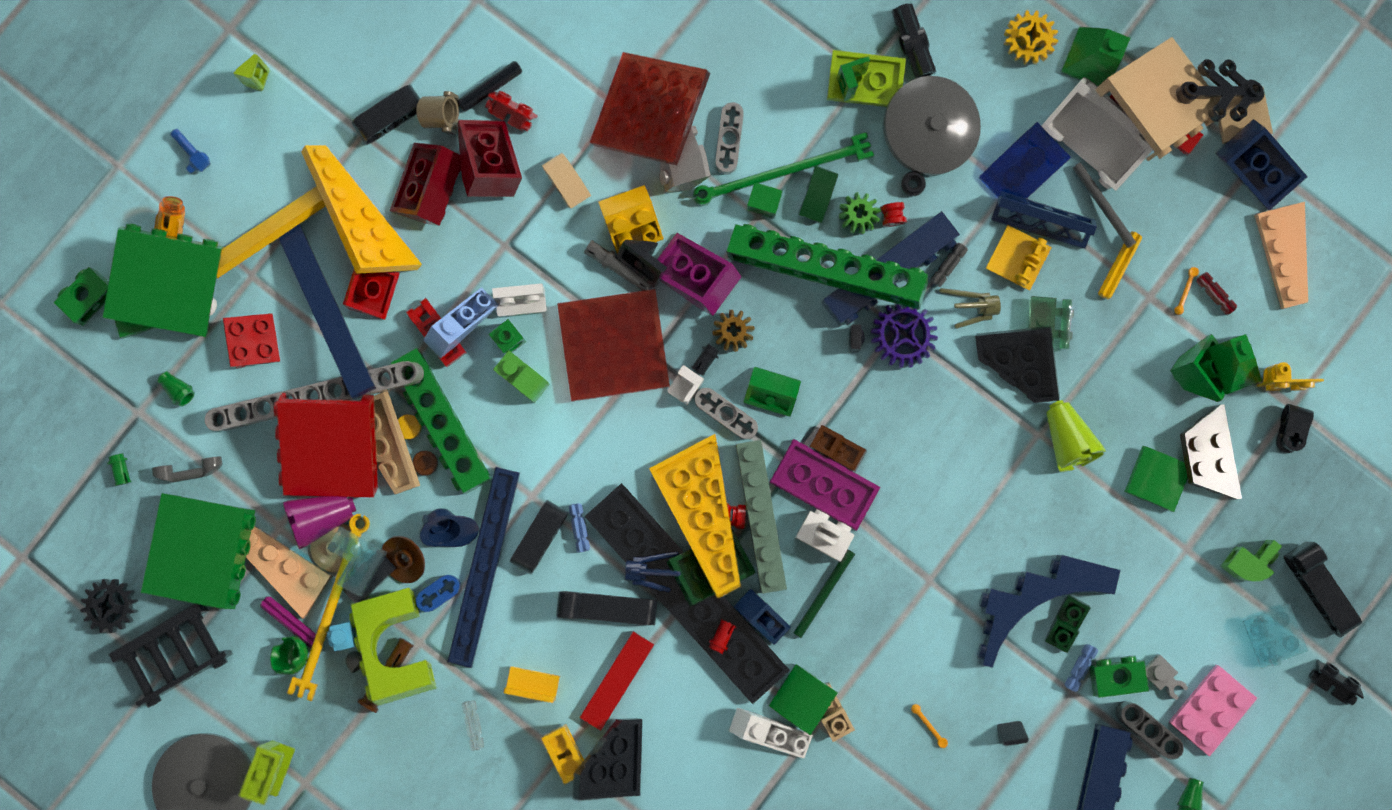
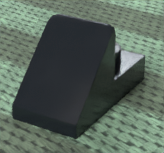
[616,240,667,288]

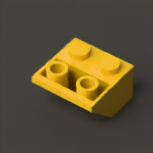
[598,185,664,253]

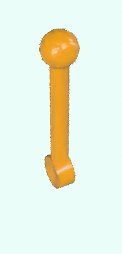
[1174,267,1199,315]
[911,704,948,748]

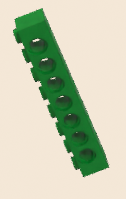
[726,224,928,310]

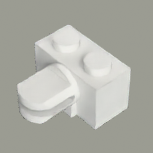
[795,509,855,562]

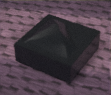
[849,324,865,352]

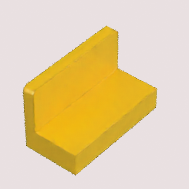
[503,666,560,703]

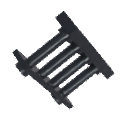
[108,604,233,708]

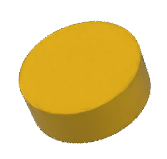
[398,414,422,440]

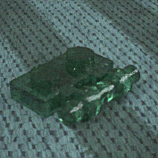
[1028,296,1074,350]

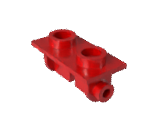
[485,91,538,132]

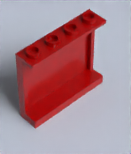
[273,393,378,498]

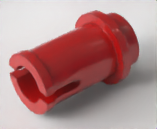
[709,620,736,654]

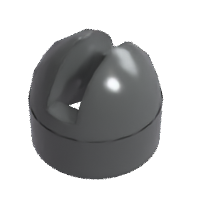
[345,651,363,673]

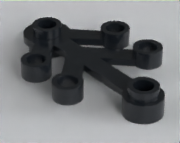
[1176,59,1265,122]

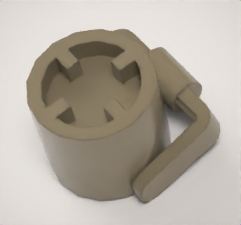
[417,91,459,135]

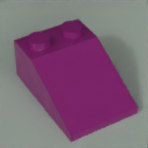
[657,233,742,316]

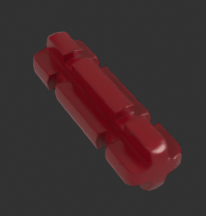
[1196,272,1237,315]

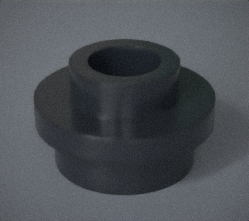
[901,171,926,196]

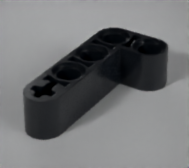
[1283,542,1362,638]
[556,591,658,625]

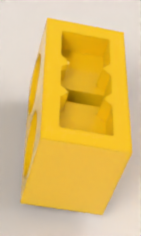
[541,724,584,784]

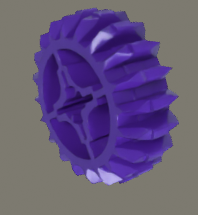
[870,304,938,368]

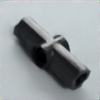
[892,3,936,79]

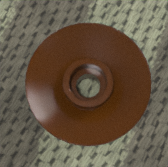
[381,536,425,583]

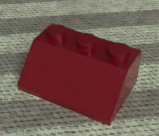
[389,142,461,226]

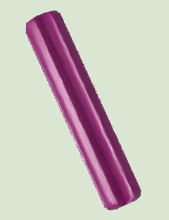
[260,596,316,648]

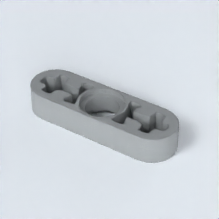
[715,102,744,175]
[695,388,758,440]

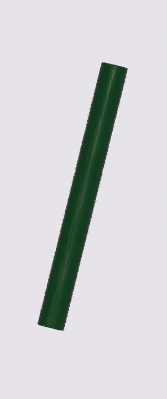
[793,549,855,638]

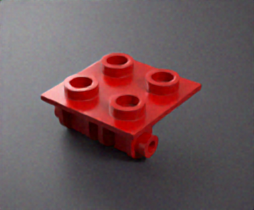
[223,313,280,369]

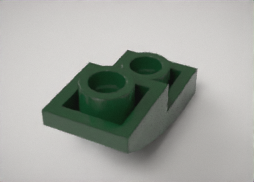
[798,165,838,223]
[1045,594,1091,653]

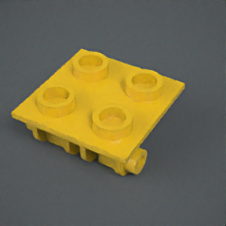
[985,225,1052,291]
[1257,362,1324,391]

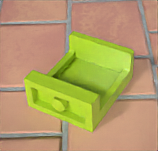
[239,740,295,805]

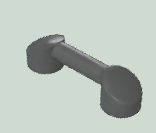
[152,456,223,483]

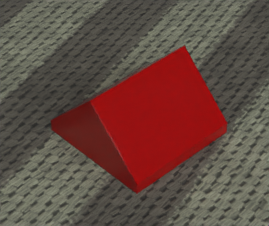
[343,270,400,320]

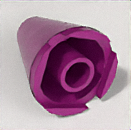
[283,496,356,549]

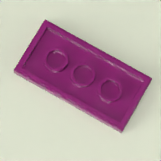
[769,439,881,531]

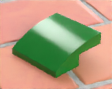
[1124,446,1188,512]
[769,664,838,735]

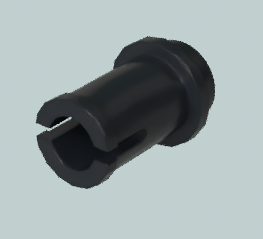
[691,344,720,376]

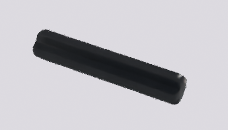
[457,61,522,112]

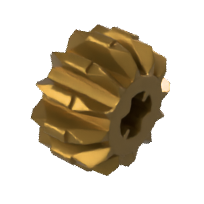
[712,309,755,352]

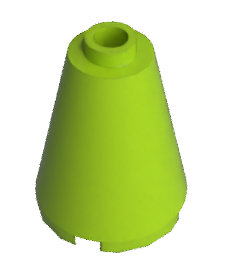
[1046,400,1106,472]

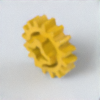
[1004,10,1058,65]

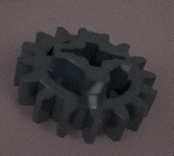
[80,579,138,633]

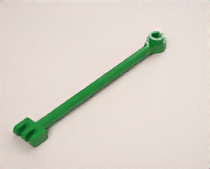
[693,133,874,206]

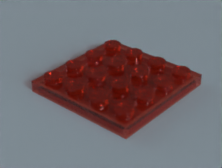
[590,52,711,166]
[557,289,670,402]

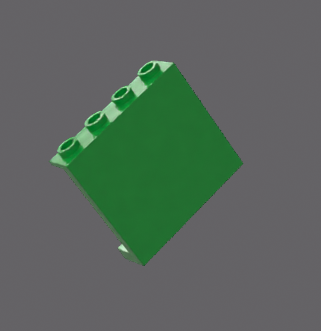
[103,223,224,337]
[141,493,256,609]

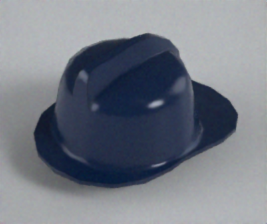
[420,508,479,547]

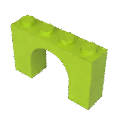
[349,588,437,706]

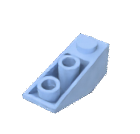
[423,287,499,358]

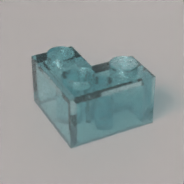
[327,527,387,597]

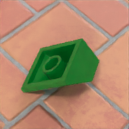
[1061,27,1130,87]
[1170,334,1226,402]
[1208,334,1262,395]

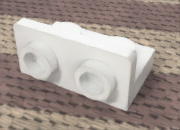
[492,283,547,317]

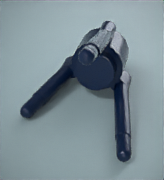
[625,552,681,593]

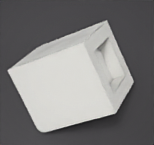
[668,365,704,405]

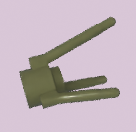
[939,288,1001,329]

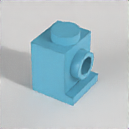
[327,622,357,651]

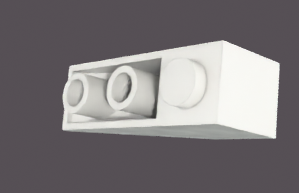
[729,707,813,758]

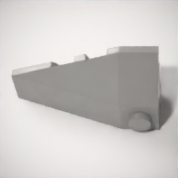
[659,88,711,193]

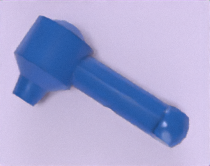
[170,129,211,174]

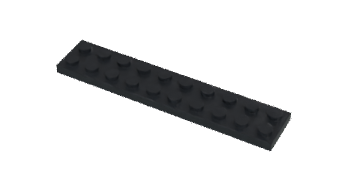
[584,483,790,704]

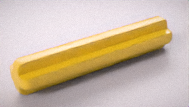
[1098,231,1142,299]

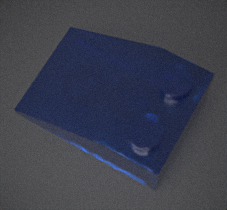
[978,122,1071,213]

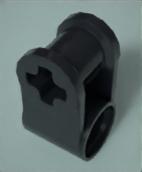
[1276,403,1314,454]

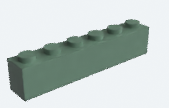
[736,440,787,594]

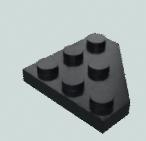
[975,326,1060,403]
[573,718,643,801]

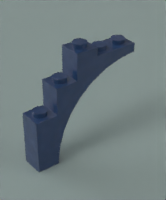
[977,555,1121,668]

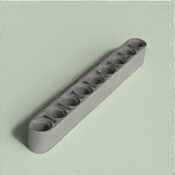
[205,361,424,431]

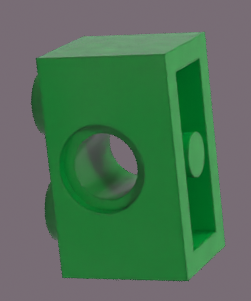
[53,267,109,326]
[1089,656,1149,698]

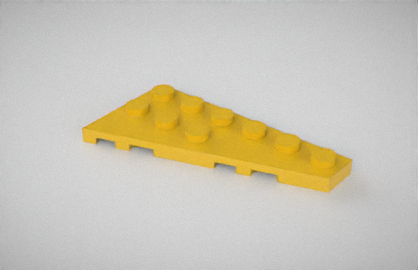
[301,145,422,274]
[649,434,741,598]

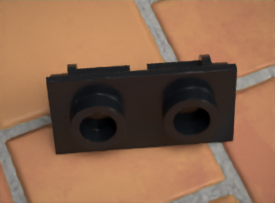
[1308,660,1364,705]

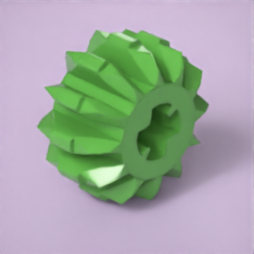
[838,192,881,235]

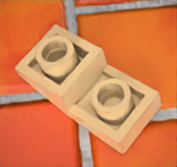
[541,153,591,209]
[821,682,855,742]

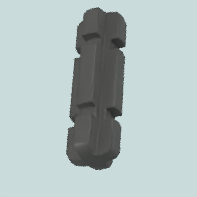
[930,242,968,287]

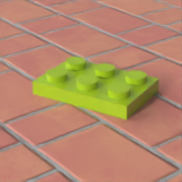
[827,50,906,107]

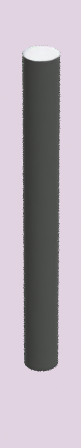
[1073,163,1136,248]

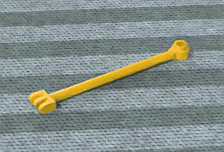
[287,514,370,702]

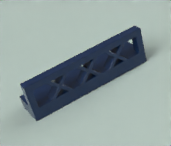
[991,191,1097,249]

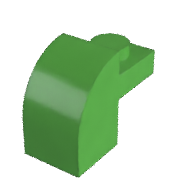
[493,350,550,403]
[1220,540,1282,582]

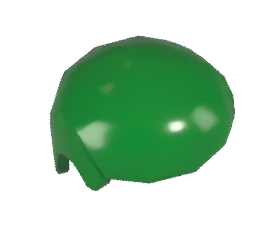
[270,636,308,675]

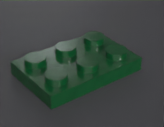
[667,529,756,607]

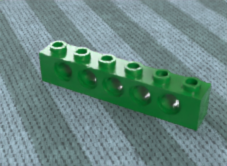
[391,348,492,494]

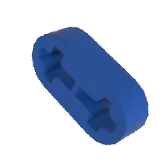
[416,575,461,612]

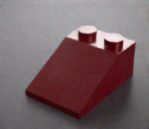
[457,120,522,197]

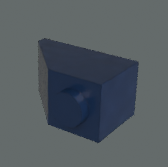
[734,588,791,645]

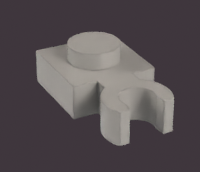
[1145,654,1188,700]

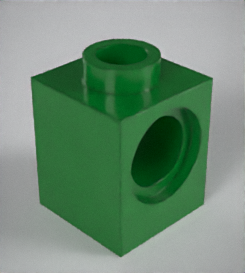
[489,319,526,354]

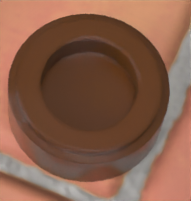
[412,451,438,476]

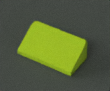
[233,54,270,91]

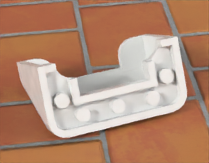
[1041,77,1153,191]

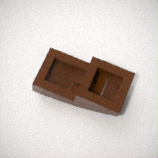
[810,425,867,472]

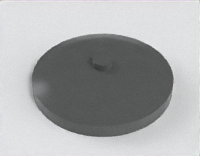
[883,76,981,175]
[152,733,252,810]

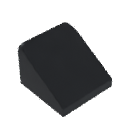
[997,721,1029,746]

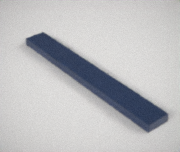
[278,224,376,400]
[447,467,520,668]

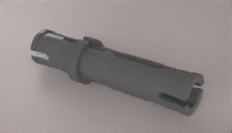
[584,240,651,293]

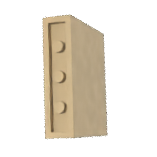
[1095,37,1219,161]

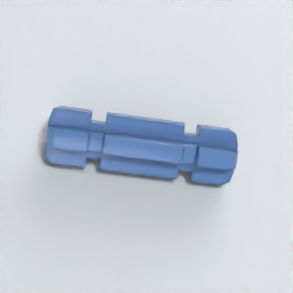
[569,503,590,553]
[1065,644,1098,692]

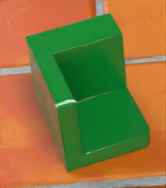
[746,183,783,219]

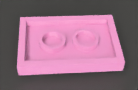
[1168,665,1257,756]

